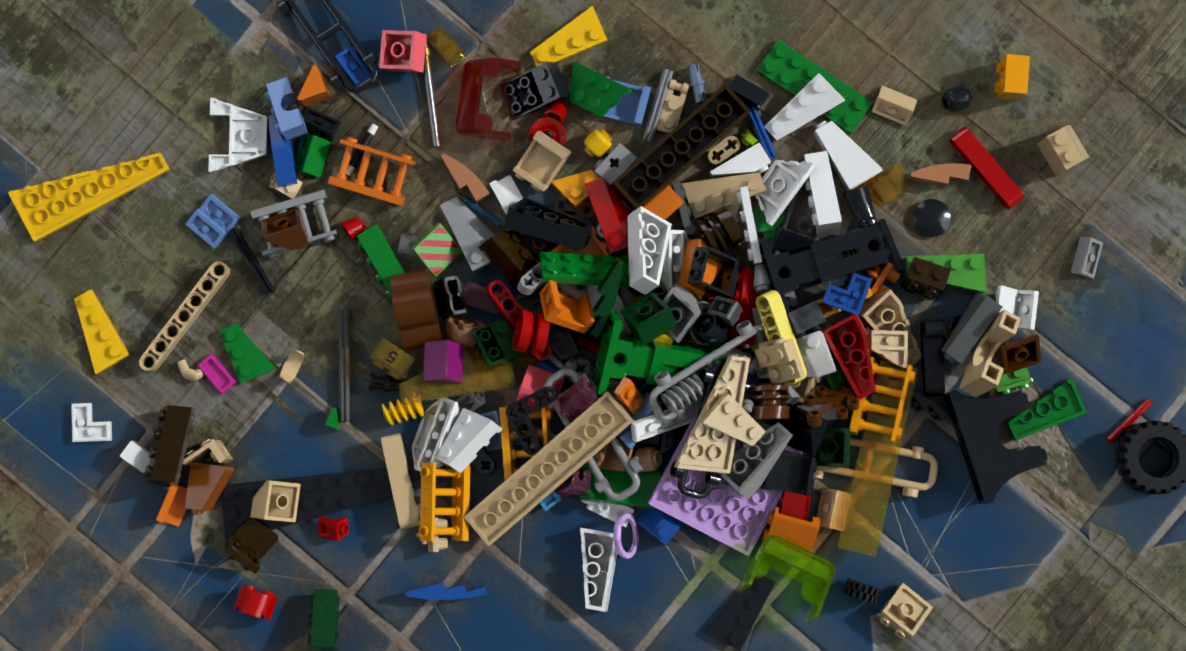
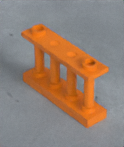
[328,137,416,206]

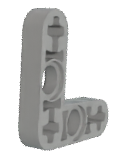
[517,262,588,300]

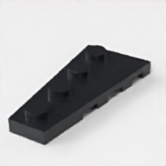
[705,573,775,651]

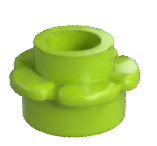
[740,130,758,147]

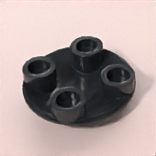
[913,199,951,237]

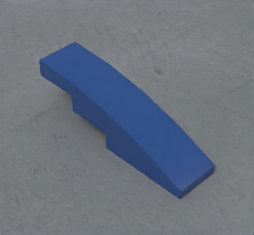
[268,115,298,187]
[405,581,487,600]

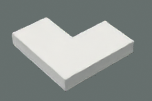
[71,403,112,442]

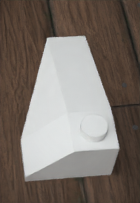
[757,331,836,379]

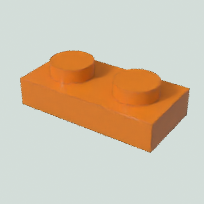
[614,377,644,415]

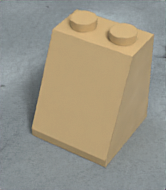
[1037,125,1089,176]

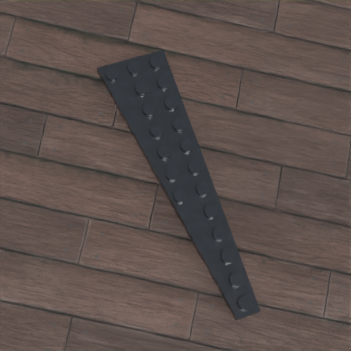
[221,465,452,541]

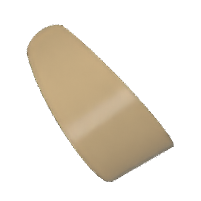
[279,349,304,383]

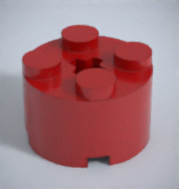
[233,584,277,621]

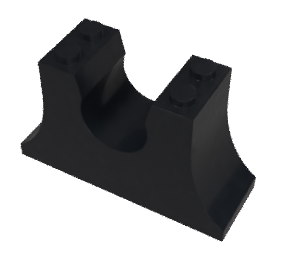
[943,390,1047,504]

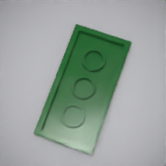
[580,463,661,509]

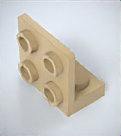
[183,439,233,465]

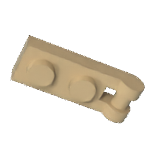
[656,79,689,134]

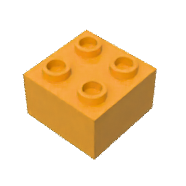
[994,54,1030,101]

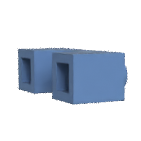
[266,76,308,140]

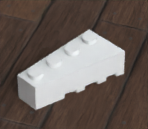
[801,151,842,238]
[627,206,672,295]
[580,528,617,612]

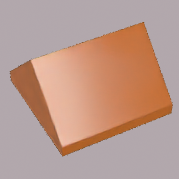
[297,64,331,107]

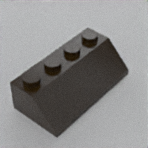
[144,405,196,488]

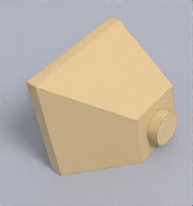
[250,480,301,522]

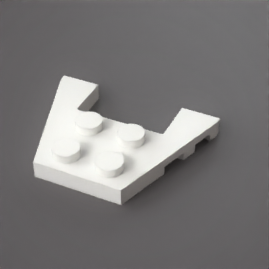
[208,98,268,173]

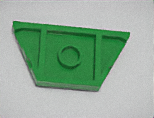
[570,61,632,118]

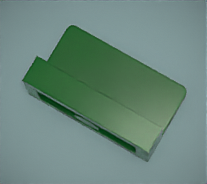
[295,134,331,178]

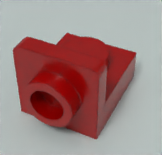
[318,516,349,541]

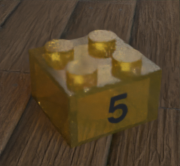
[370,337,418,380]

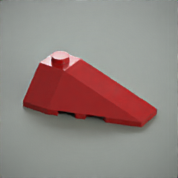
[584,178,631,256]
[822,313,876,400]

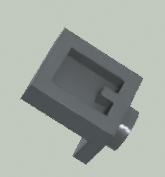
[456,387,487,413]

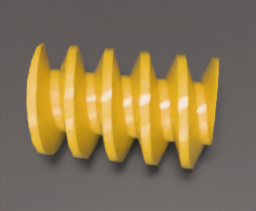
[381,393,424,426]

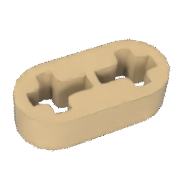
[708,136,740,166]

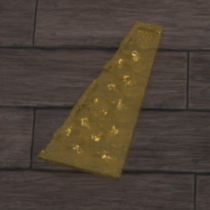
[399,345,516,404]

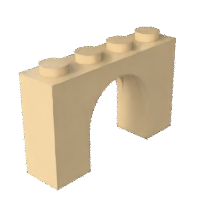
[959,309,1021,397]

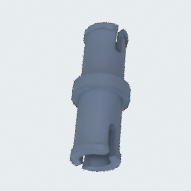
[687,64,707,104]

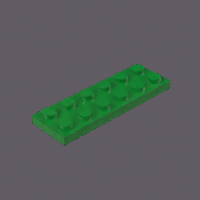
[757,39,873,135]
[539,252,658,289]

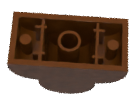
[390,268,442,351]

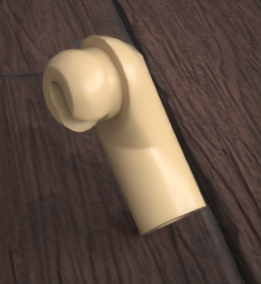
[177,359,203,382]

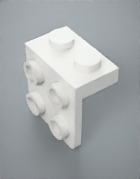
[996,286,1039,330]

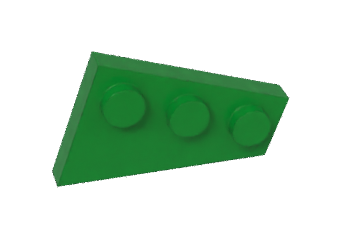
[219,323,277,384]

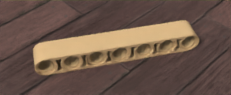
[139,261,230,372]

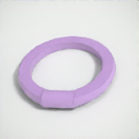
[613,513,639,559]

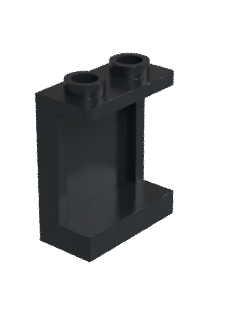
[760,451,817,496]

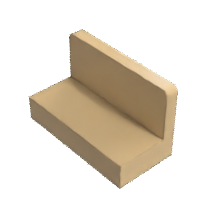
[871,86,917,126]
[816,487,851,531]

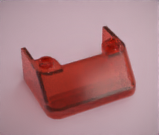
[456,57,522,142]

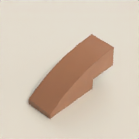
[441,154,490,203]
[908,163,971,186]

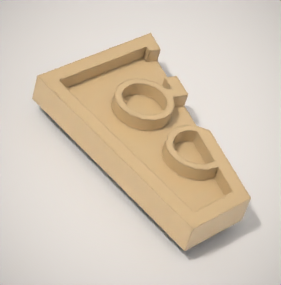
[699,392,766,446]

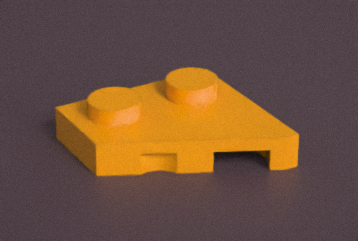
[552,170,600,209]

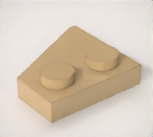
[869,330,908,368]

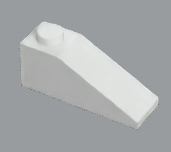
[709,143,771,177]

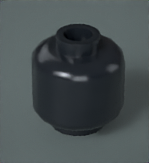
[942,85,972,113]

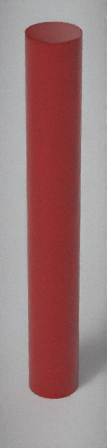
[1106,398,1153,444]

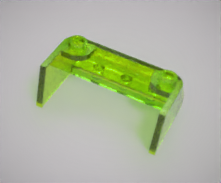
[739,535,835,623]

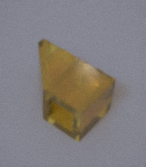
[427,26,466,68]
[870,163,905,206]

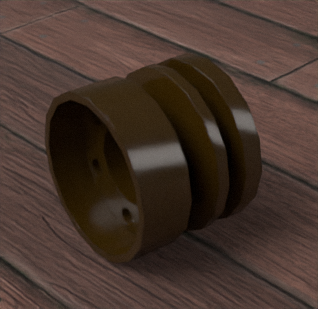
[696,206,745,252]

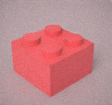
[379,30,427,73]

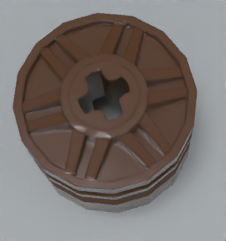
[748,383,790,421]

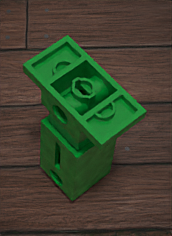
[592,310,724,395]

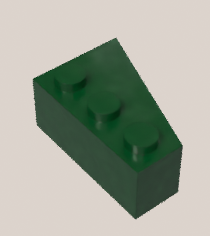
[307,589,340,651]

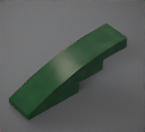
[589,257,624,338]

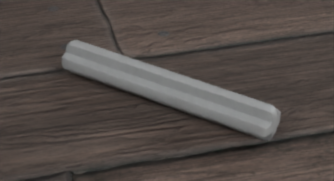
[643,69,673,142]

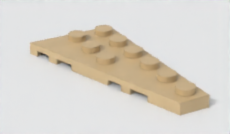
[674,355,750,474]

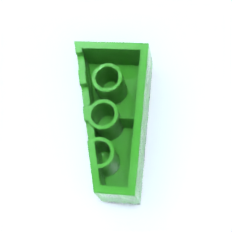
[904,254,986,294]

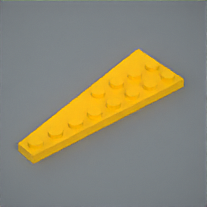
[8,153,170,242]

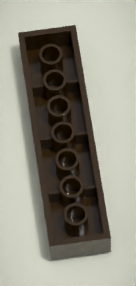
[610,83,751,212]

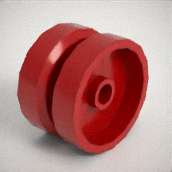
[513,309,550,356]

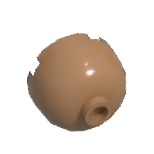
[446,317,485,350]

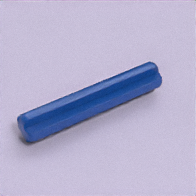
[748,106,776,159]

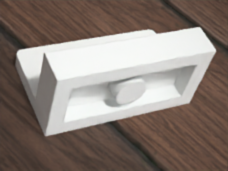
[489,175,523,216]

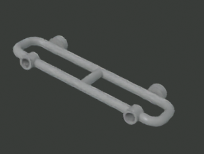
[649,320,768,421]
[544,368,644,501]

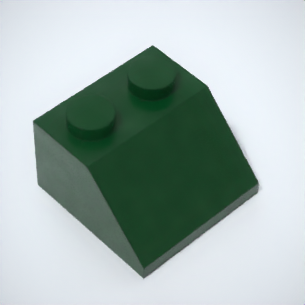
[620,292,677,345]

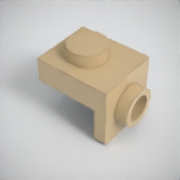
[269,173,303,199]

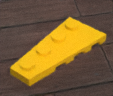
[74,289,130,375]

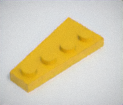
[530,6,607,67]

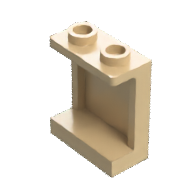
[513,131,571,192]

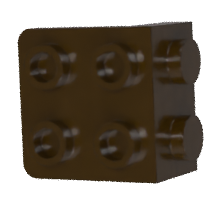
[900,257,951,300]
[225,516,279,574]

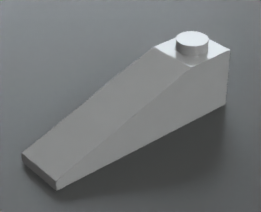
[440,197,496,273]
[719,422,793,499]

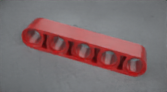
[949,126,1025,210]
[486,280,552,361]

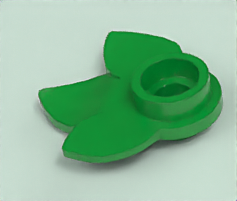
[752,205,784,241]

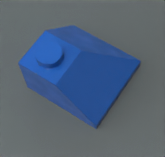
[636,508,684,545]

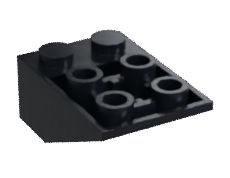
[500,62,570,120]

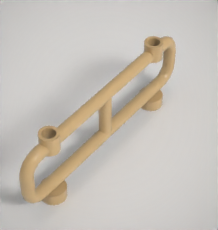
[796,438,938,498]

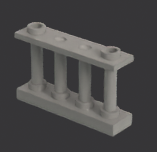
[250,190,339,259]

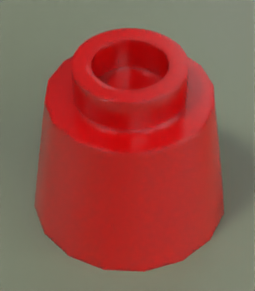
[544,102,567,124]
[341,217,366,241]

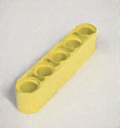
[756,290,807,386]

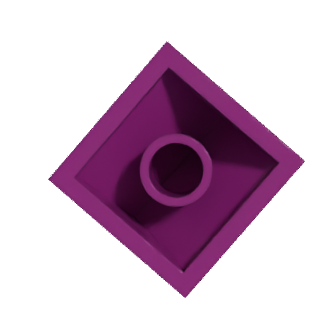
[423,340,463,383]

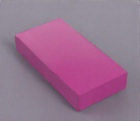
[197,353,237,395]

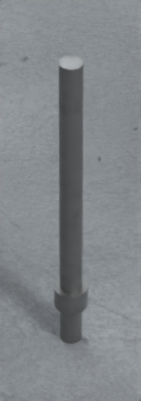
[423,33,440,147]

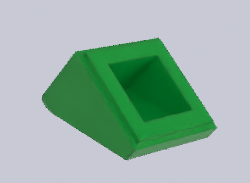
[325,407,340,430]

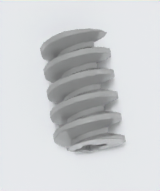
[660,374,704,414]

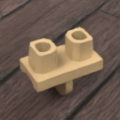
[416,517,448,552]

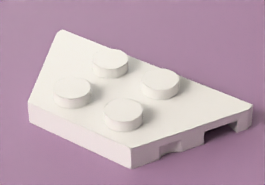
[755,160,816,226]

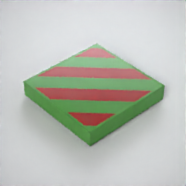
[411,223,463,277]

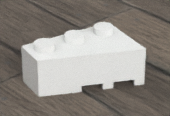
[435,408,502,473]

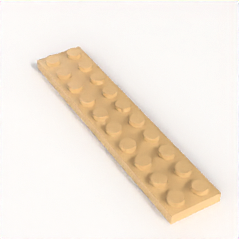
[464,391,634,546]

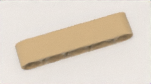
[381,433,420,530]

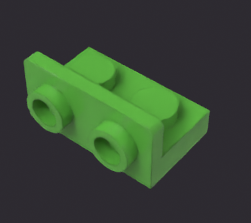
[992,367,1033,395]

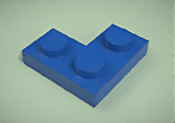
[822,273,872,316]

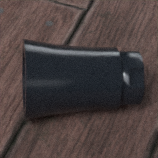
[843,185,878,229]

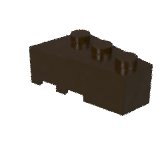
[478,230,542,292]

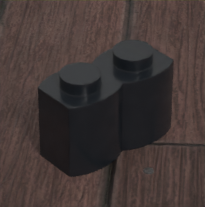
[433,275,467,319]

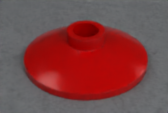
[529,117,567,146]

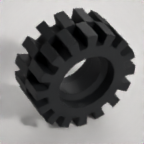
[843,578,881,604]

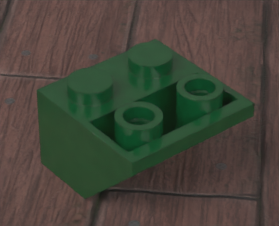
[471,318,522,367]

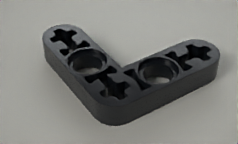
[506,386,558,456]

